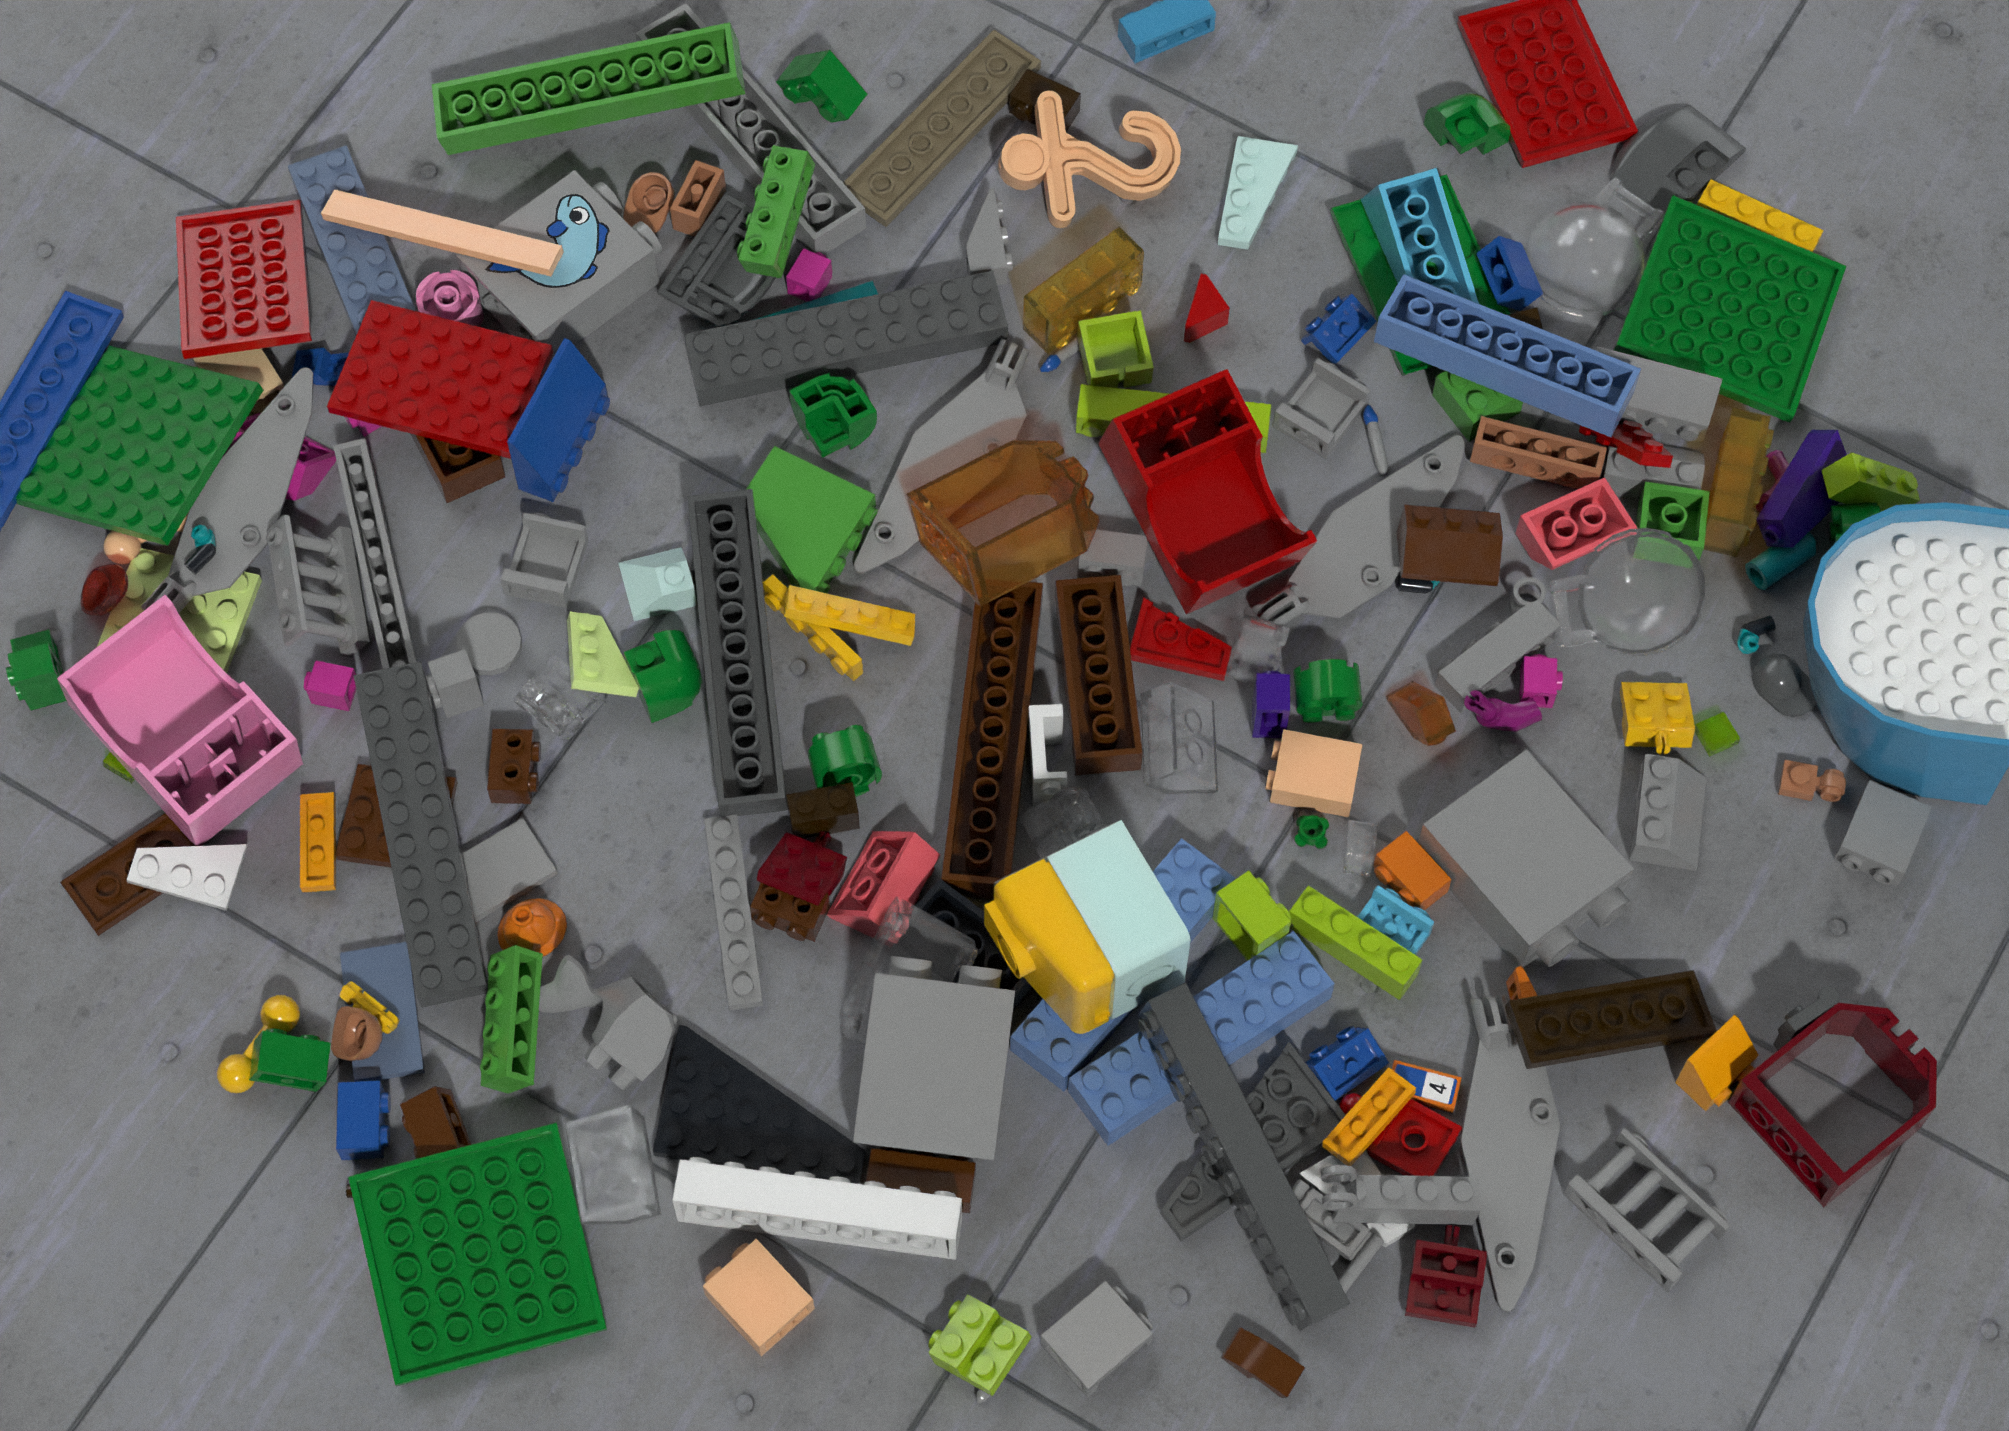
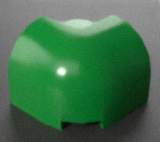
[1423,92,1511,155]
[789,373,877,458]
[624,630,703,723]

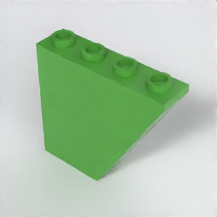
[746,446,878,594]

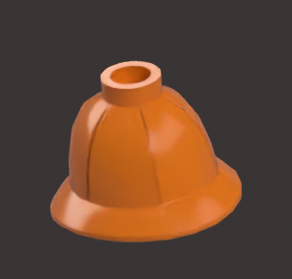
[497,898,567,957]

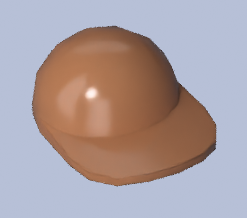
[623,172,675,234]
[331,1006,383,1061]

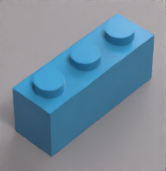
[1118,0,1216,64]

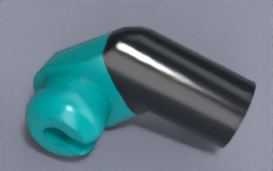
[184,525,216,575]
[1398,575,1441,594]
[1737,615,1776,654]

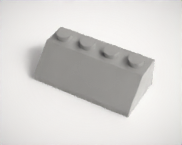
[1596,346,1722,442]

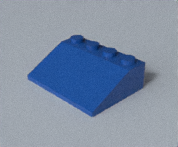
[507,338,610,502]

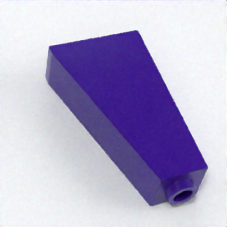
[1756,430,1847,548]

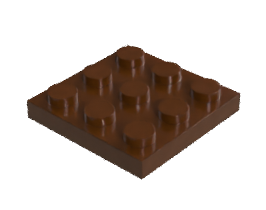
[335,764,458,868]

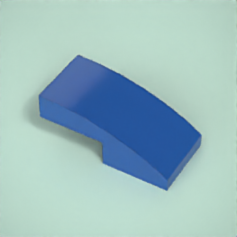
[291,348,349,386]

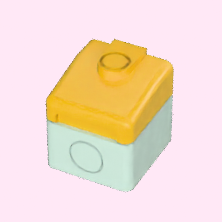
[984,820,1191,1034]

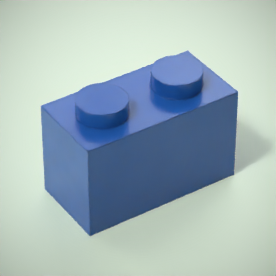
[1476,236,1544,311]
[336,1081,391,1160]

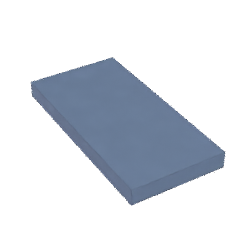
[340,942,425,1082]

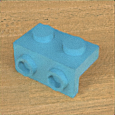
[1357,885,1434,955]

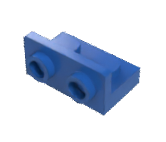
[1301,294,1377,364]
[1305,1026,1389,1101]

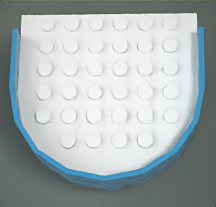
[1803,502,2009,805]

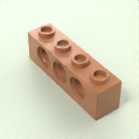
[1470,416,1607,489]

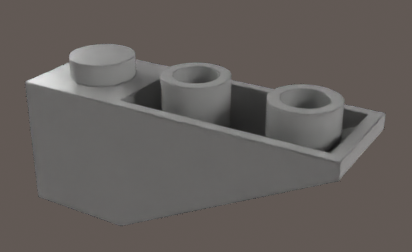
[966,188,1013,285]

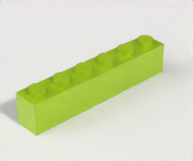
[1076,384,1271,453]

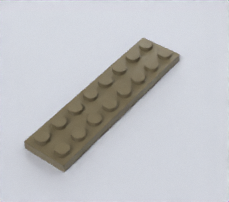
[843,30,1041,227]

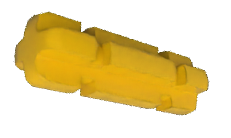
[339,981,400,1034]

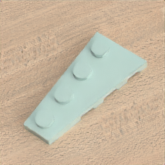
[1217,136,1298,250]

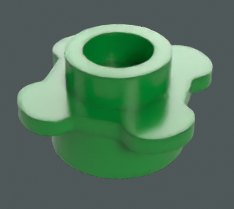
[1294,815,1329,849]

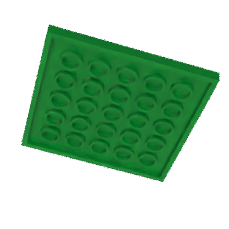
[1613,195,1846,423]
[15,346,264,546]
[348,1123,607,1386]

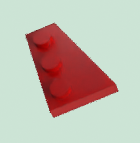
[1579,421,1673,468]
[1130,597,1232,681]

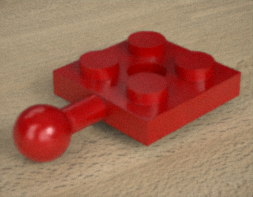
[1340,1093,1463,1176]

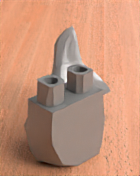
[539,954,677,1090]

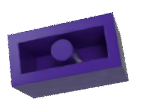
[1252,671,1290,738]

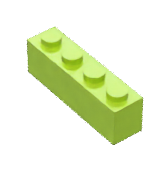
[1289,885,1423,1000]

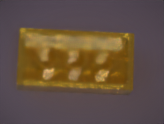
[1023,227,1144,354]
[1703,408,1774,557]

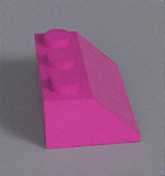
[223,413,337,500]

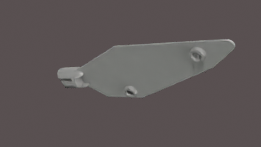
[854,339,1030,574]
[141,368,313,614]
[1252,435,1466,634]
[1460,994,1560,1312]

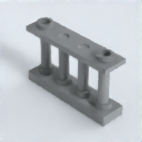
[266,515,369,657]
[1563,1128,1730,1292]

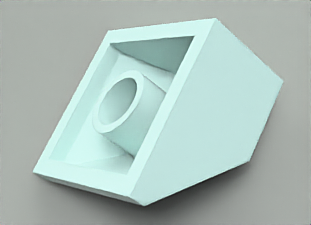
[618,547,697,621]

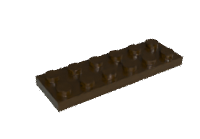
[1505,970,1717,1069]

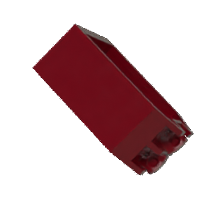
[1728,1002,1937,1207]

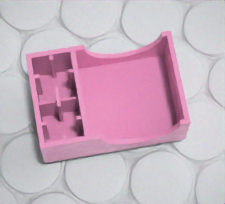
[57,595,303,846]

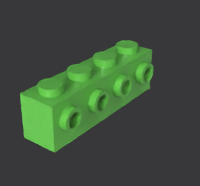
[737,145,815,278]
[480,945,543,1094]

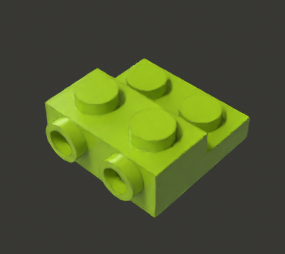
[928,1294,1032,1396]

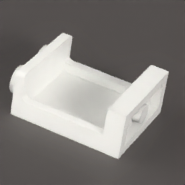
[1028,704,1067,809]

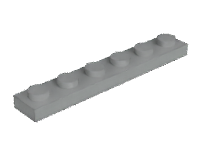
[704,814,763,1011]

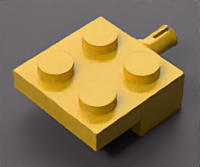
[1620,682,1695,755]

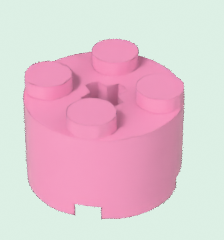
[416,270,484,327]

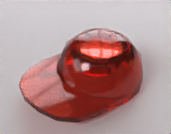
[81,564,129,616]

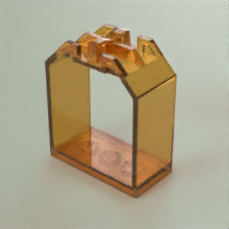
[906,440,1099,607]

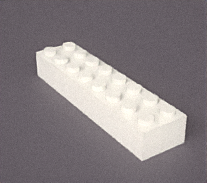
[672,1157,962,1260]

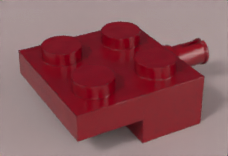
[756,831,847,906]
[1405,1225,1487,1328]

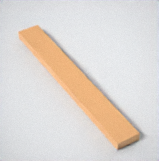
[321,189,564,277]

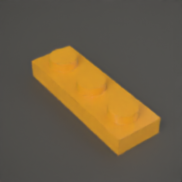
[300,792,336,893]
[1322,1067,1416,1166]

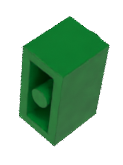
[249,1028,331,1092]

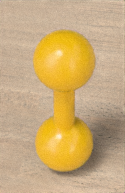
[217,995,300,1093]

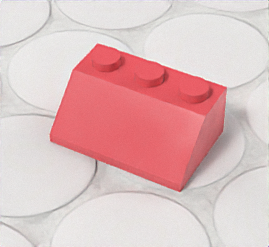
[1515,477,1638,570]
[827,831,940,939]

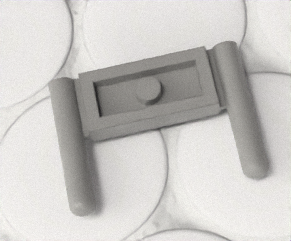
[1292,1179,1384,1294]

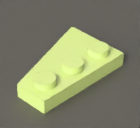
[567,611,639,697]

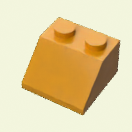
[1675,1014,1759,1111]

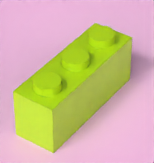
[1822,452,1920,511]

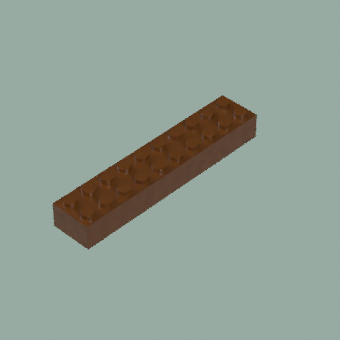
[941,577,1043,900]

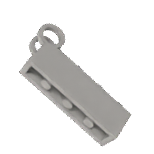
[1435,577,1562,714]
[1321,1165,1481,1225]

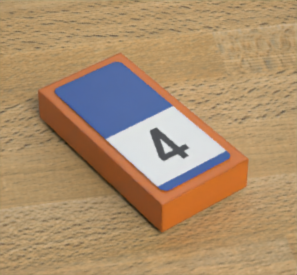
[1392,1060,1462,1113]

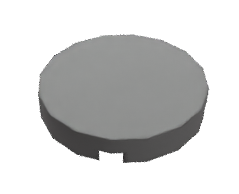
[456,612,522,676]

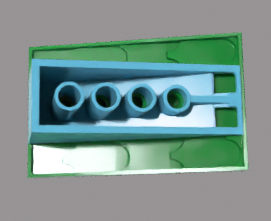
[1329,168,1510,376]

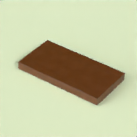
[60,813,204,936]

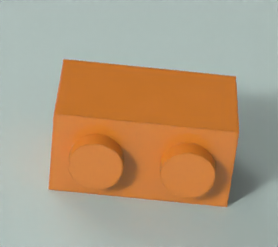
[1373,831,1452,910]

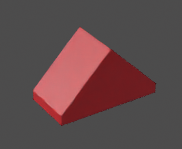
[1184,273,1230,343]

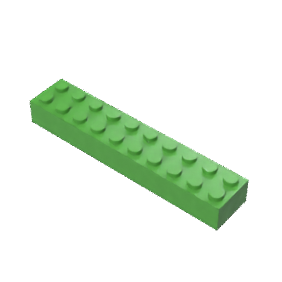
[432,22,745,155]

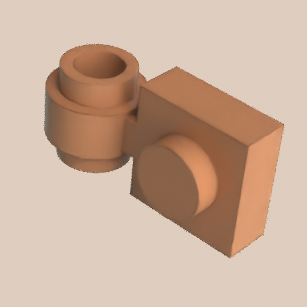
[1778,760,1846,802]

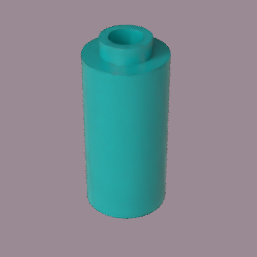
[1745,532,1817,590]

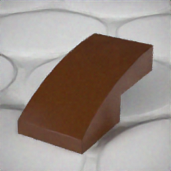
[1220,1327,1305,1398]

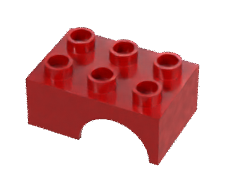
[1098,369,1317,615]

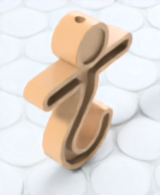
[998,90,1181,228]

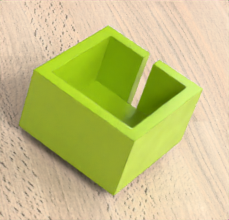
[1077,310,1154,388]
[1212,870,1291,961]

